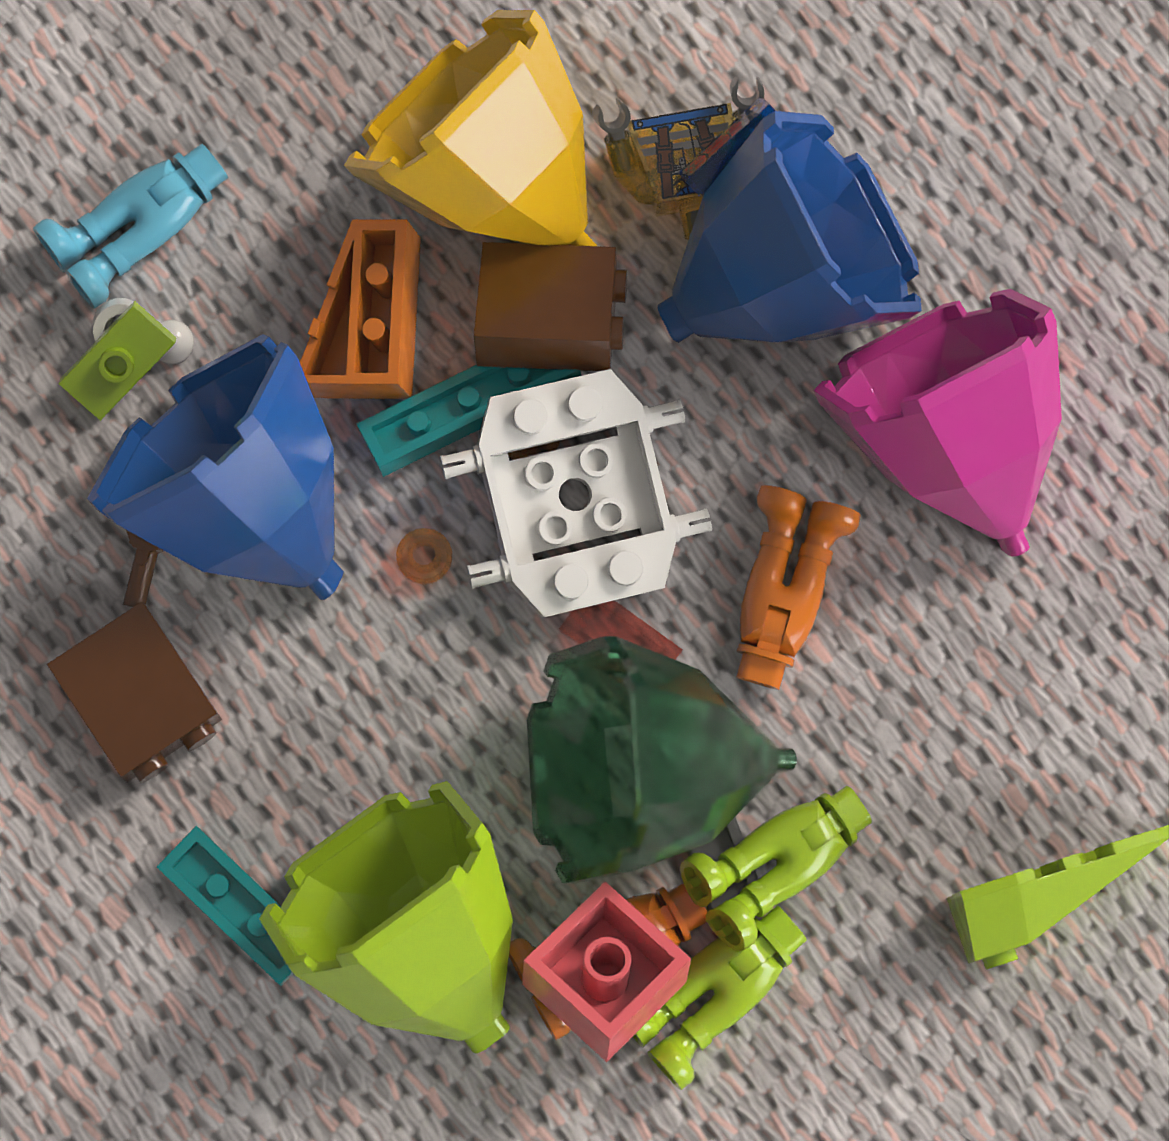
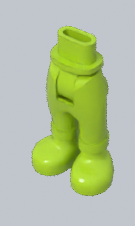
[680,786,872,951]
[633,906,807,1090]

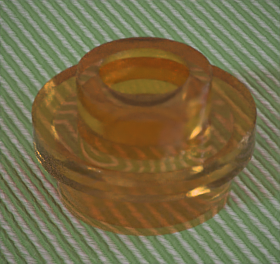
[396,528,453,585]

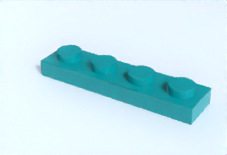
[356,365,582,477]

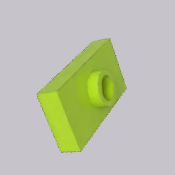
[58,301,177,421]

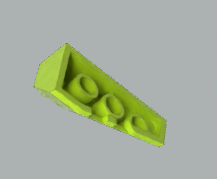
[946,825,1169,970]

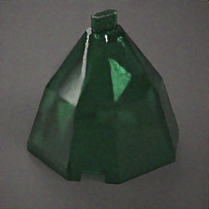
[526,636,797,884]

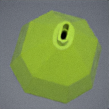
[259,781,513,1053]

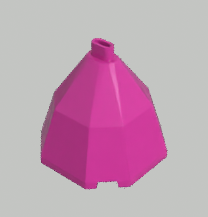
[813,289,1062,557]

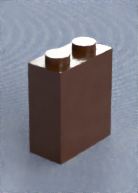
[474,242,627,371]
[47,601,222,783]

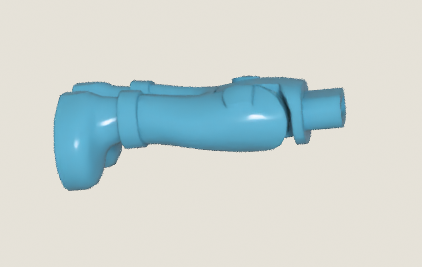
[32,144,228,309]

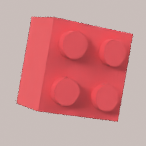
[522,881,691,1062]

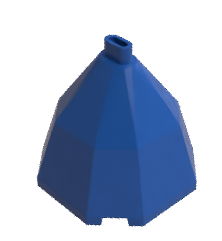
[657,111,922,343]
[87,334,344,600]

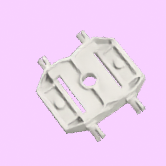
[440,369,712,618]

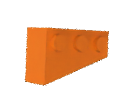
[300,219,421,399]

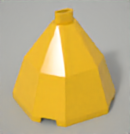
[344,10,597,246]

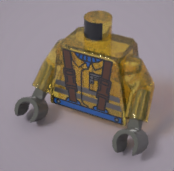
[593,77,765,240]

